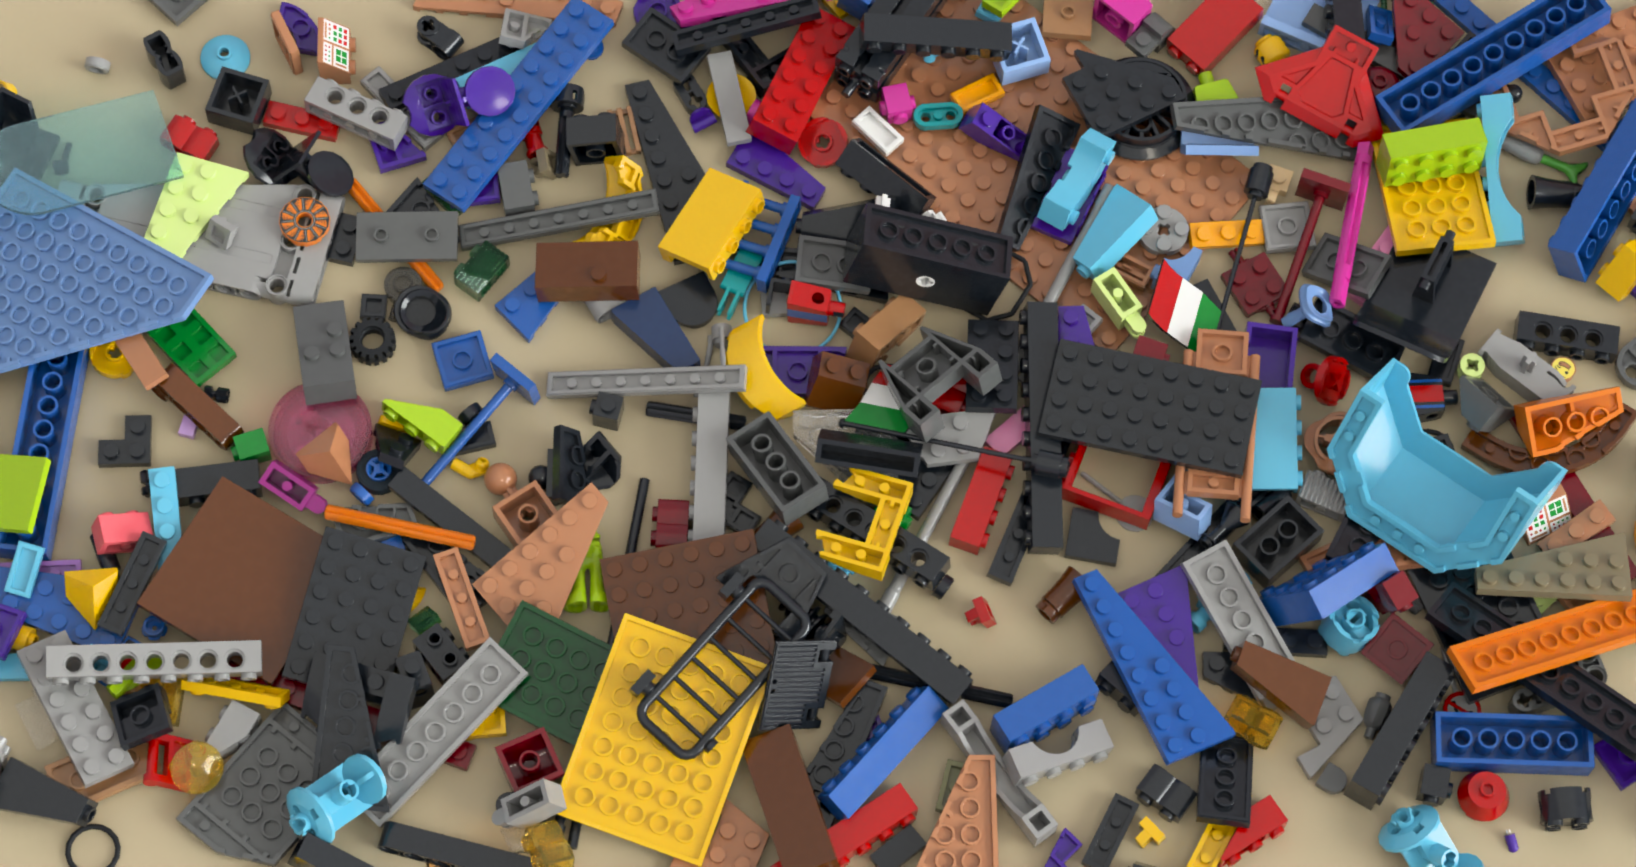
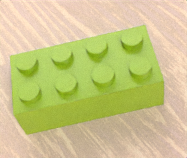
[1376,117,1488,187]

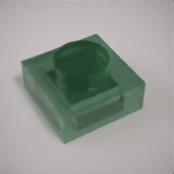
[408,606,442,635]

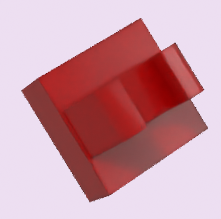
[964,596,997,628]

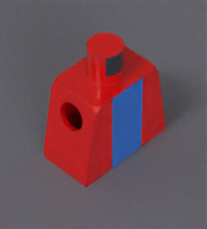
[787,280,846,326]

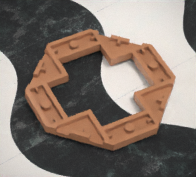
[1490,30,1636,156]

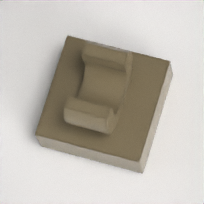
[530,147,557,180]

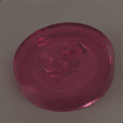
[268,384,373,484]

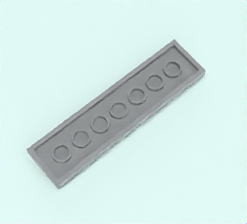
[364,637,529,828]

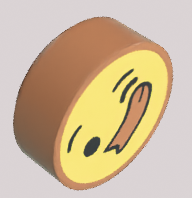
[1551,357,1576,382]

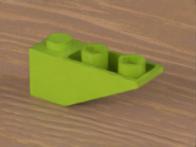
[382,399,463,455]

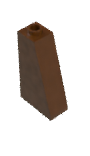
[1230,641,1332,729]

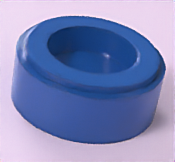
[349,482,374,506]

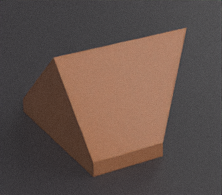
[295,422,352,485]

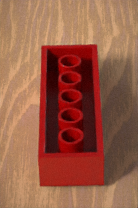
[745,8,855,155]

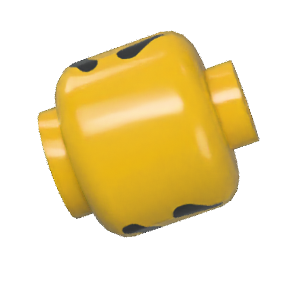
[1254,34,1291,65]

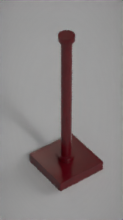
[1269,168,1351,326]

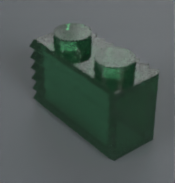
[454,240,510,302]

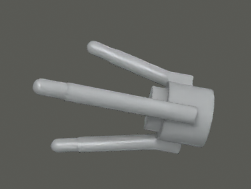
[704,323,732,366]

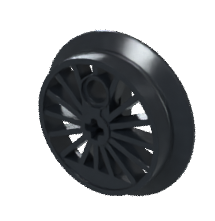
[1085,57,1195,161]

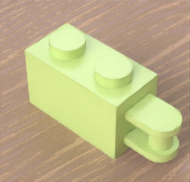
[1091,267,1147,339]

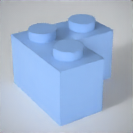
[1153,469,1213,541]

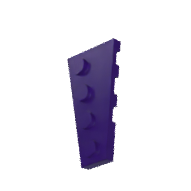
[726,135,826,210]

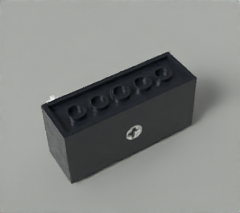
[843,194,1013,316]

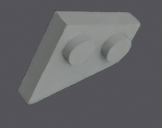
[499,8,552,49]

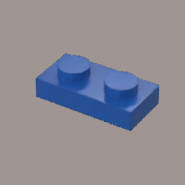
[1366,4,1394,46]

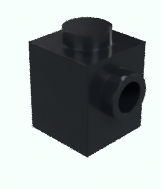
[589,391,624,431]
[1416,763,1453,807]

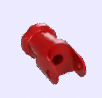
[522,121,548,160]

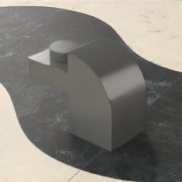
[1125,12,1175,58]

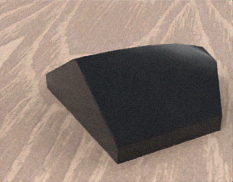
[583,431,622,490]

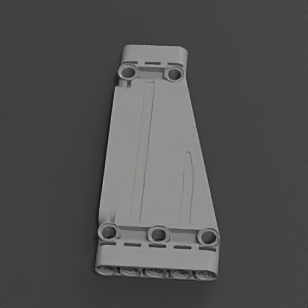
[58,180,345,306]

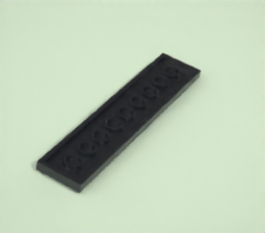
[1424,582,1636,762]

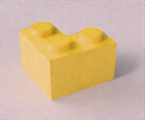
[1595,239,1636,302]

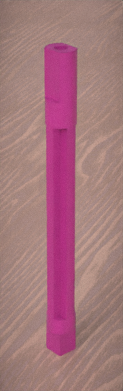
[1329,141,1374,309]

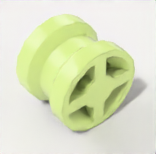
[1456,353,1485,379]

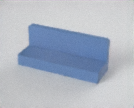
[1180,131,1259,156]

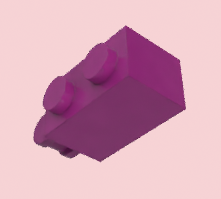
[258,459,328,514]

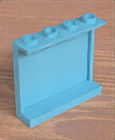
[1242,388,1303,493]

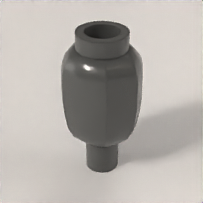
[1363,692,1392,740]

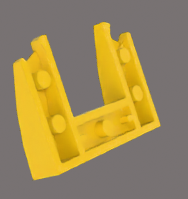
[816,468,913,581]

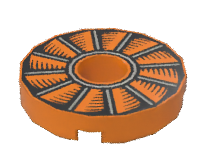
[279,197,330,247]

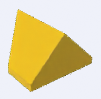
[64,568,118,630]

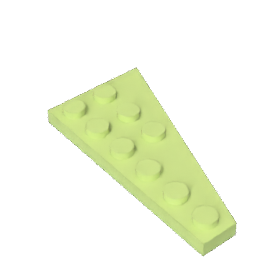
[144,152,249,258]

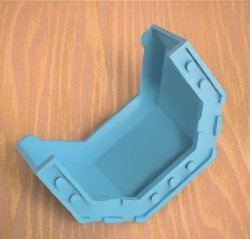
[1327,358,1568,574]

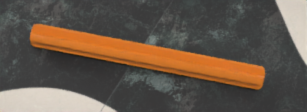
[348,178,444,292]
[324,504,476,550]

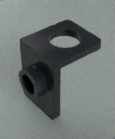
[766,277,793,314]

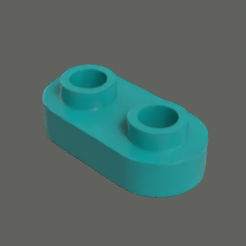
[913,102,963,131]

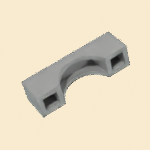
[1002,719,1114,787]

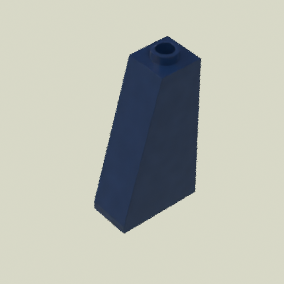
[611,287,700,368]

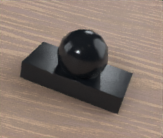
[528,449,559,506]

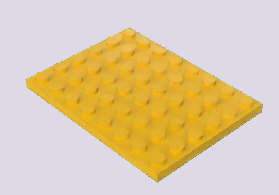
[556,613,767,867]

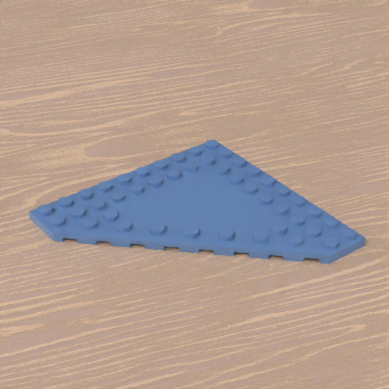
[0,168,215,374]

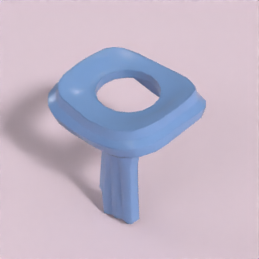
[1281,284,1333,328]

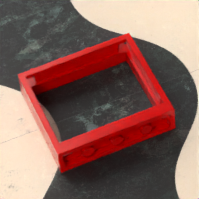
[1062,444,1171,530]

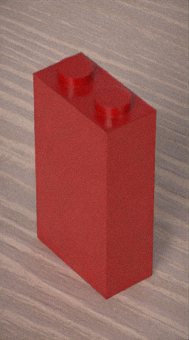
[1166,0,1264,75]

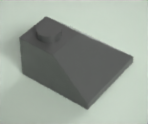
[1459,375,1515,433]

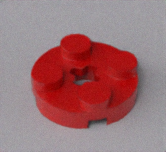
[798,117,849,168]

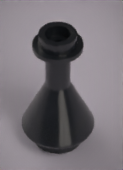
[1200,500,1250,550]

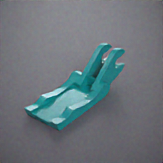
[716,249,763,320]

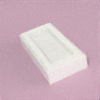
[851,105,904,157]

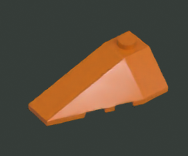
[1513,386,1624,457]

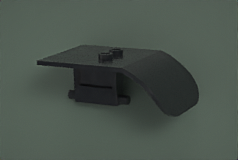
[1352,230,1497,363]

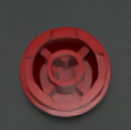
[1457,771,1510,822]

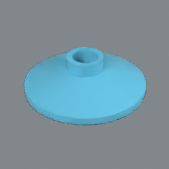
[200,35,250,80]

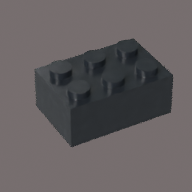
[1231,495,1324,589]

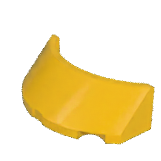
[572,155,644,242]
[726,314,806,421]

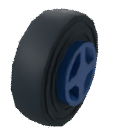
[356,449,401,495]

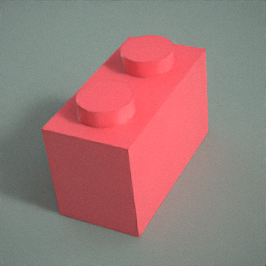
[91,510,153,555]

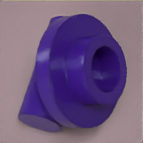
[689,107,717,133]

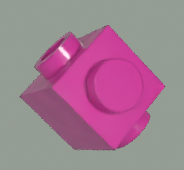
[879,83,916,125]

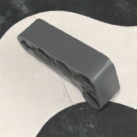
[1508,654,1608,715]

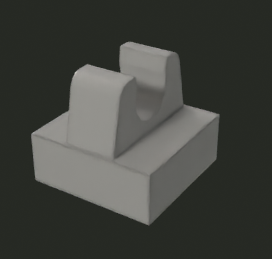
[205,214,239,250]

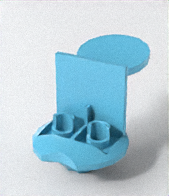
[286,754,387,844]
[1378,804,1484,867]

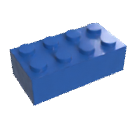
[990,664,1099,754]

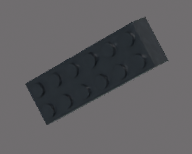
[1343,651,1455,811]

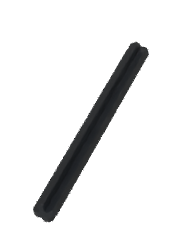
[870,664,1013,708]

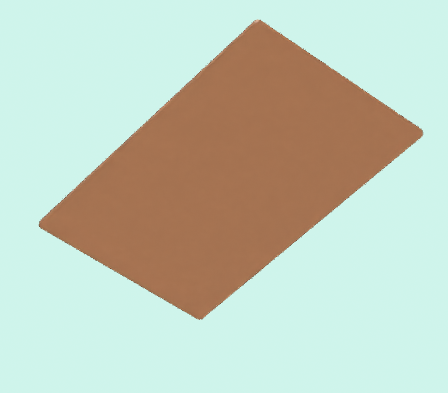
[807,0,1250,350]

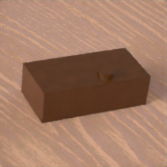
[535,241,641,302]

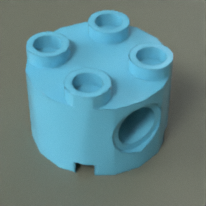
[1318,596,1380,656]

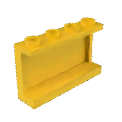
[658,168,765,280]

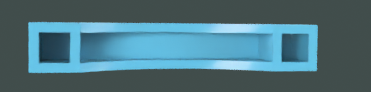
[1476,92,1525,247]

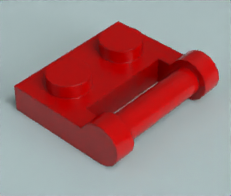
[143,734,194,793]

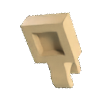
[1264,164,1294,205]

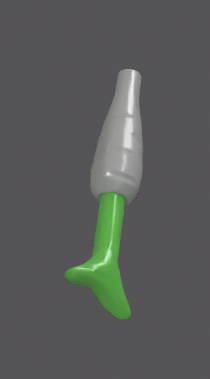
[1502,136,1588,183]

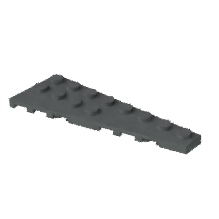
[1170,97,1358,161]

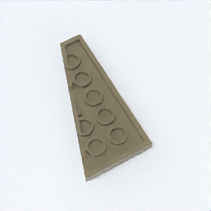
[1474,532,1633,602]

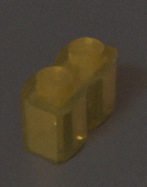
[1224,694,1283,750]
[521,820,575,867]

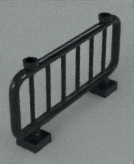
[629,571,811,760]

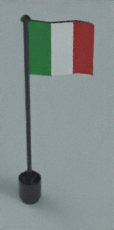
[1147,162,1274,352]
[839,364,1070,479]

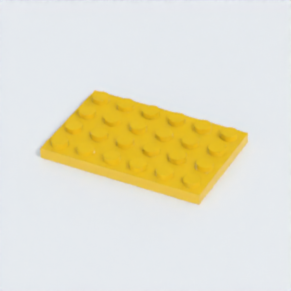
[1371,118,1496,257]

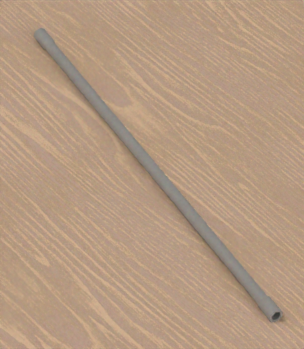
[880,183,1114,613]

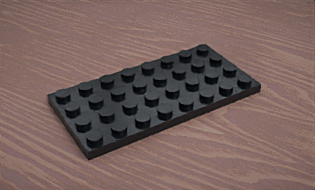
[1038,339,1262,479]

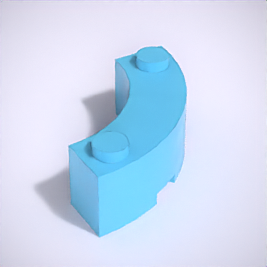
[1037,128,1116,231]

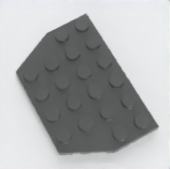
[176,703,317,867]

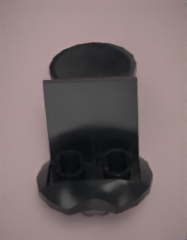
[243,127,354,197]

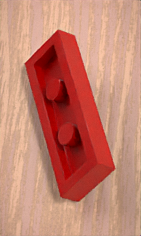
[263,100,340,143]

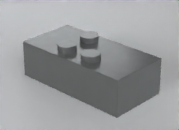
[293,300,357,406]
[726,411,829,526]

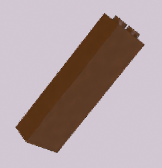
[743,724,841,867]

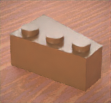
[845,295,927,369]

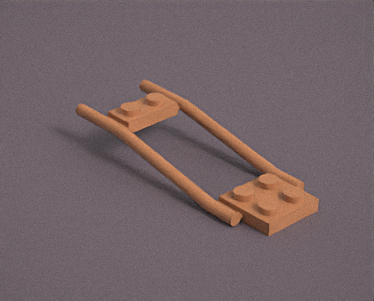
[1172,328,1260,523]

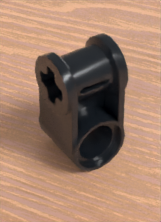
[417,15,464,61]

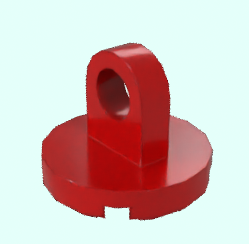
[1300,355,1351,406]

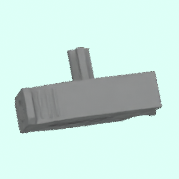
[1477,329,1576,402]

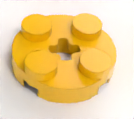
[89,341,134,379]

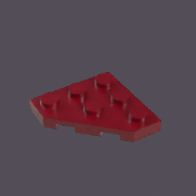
[1392,0,1465,78]

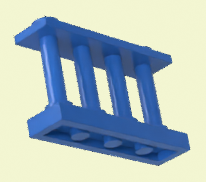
[725,180,802,293]

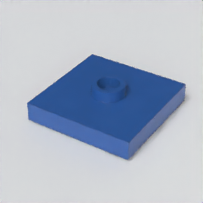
[431,330,494,392]

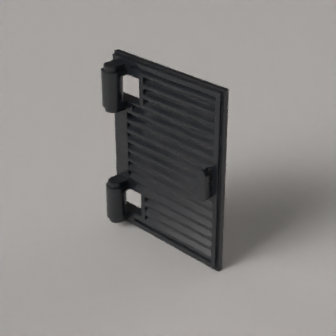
[757,639,837,730]

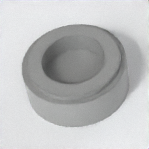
[84,56,111,74]

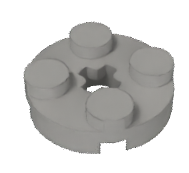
[1139,204,1189,256]

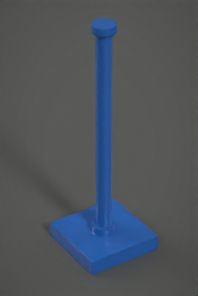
[421,353,541,485]

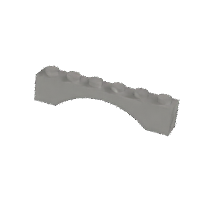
[940,699,1058,847]

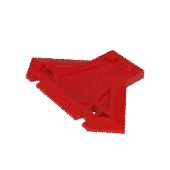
[1255,24,1384,148]

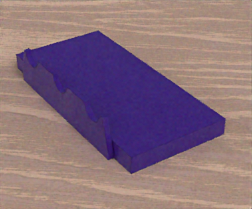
[1031,148,1109,246]

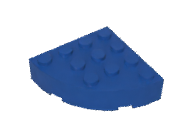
[1259,541,1398,627]

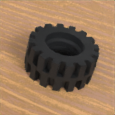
[349,316,396,366]

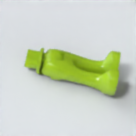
[564,531,609,613]

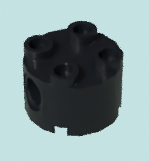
[1537,786,1594,832]

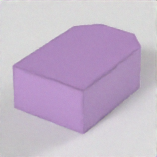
[178,415,198,440]

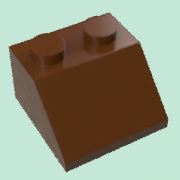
[805,351,870,417]

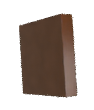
[826,647,877,708]

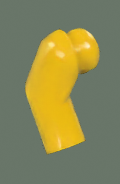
[450,457,489,479]

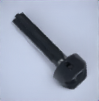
[550,83,585,178]

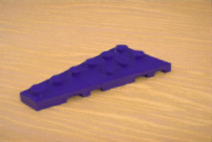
[1118,566,1199,688]

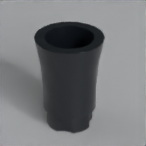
[1526,175,1583,210]

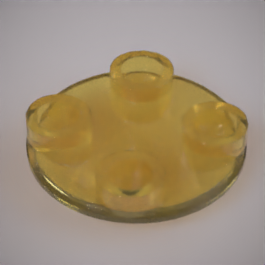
[169,740,224,794]

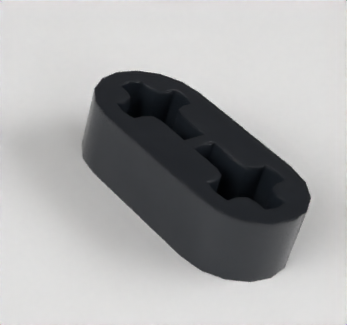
[673,75,707,115]

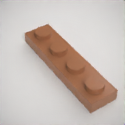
[433,547,490,652]

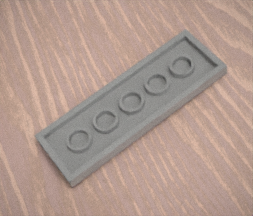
[1180,540,1295,702]
[16,630,134,789]

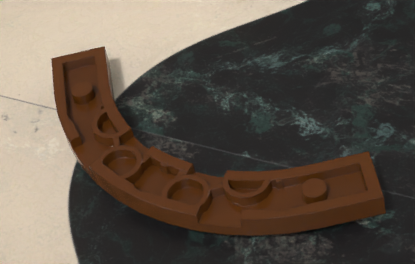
[1461,403,1636,474]

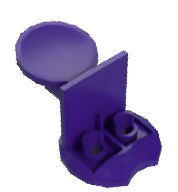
[402,66,515,136]

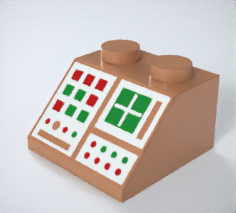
[317,17,356,84]
[1523,483,1572,546]

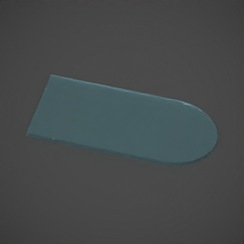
[0,90,184,215]

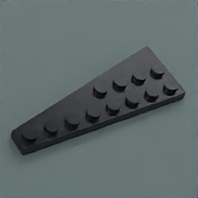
[625,80,744,266]

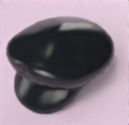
[393,285,452,340]

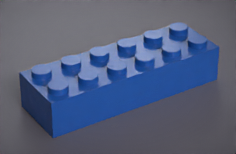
[1430,711,1595,776]

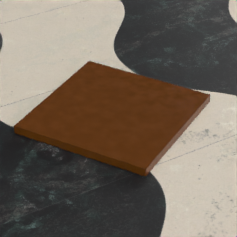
[137,476,323,686]

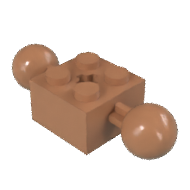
[484,463,557,548]

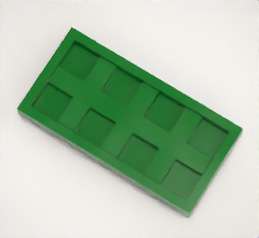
[145,309,237,387]

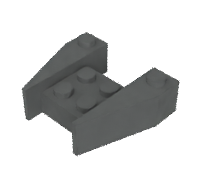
[878,326,1003,443]

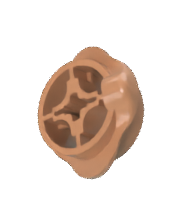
[1304,411,1347,476]

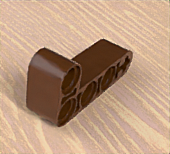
[151,363,244,451]

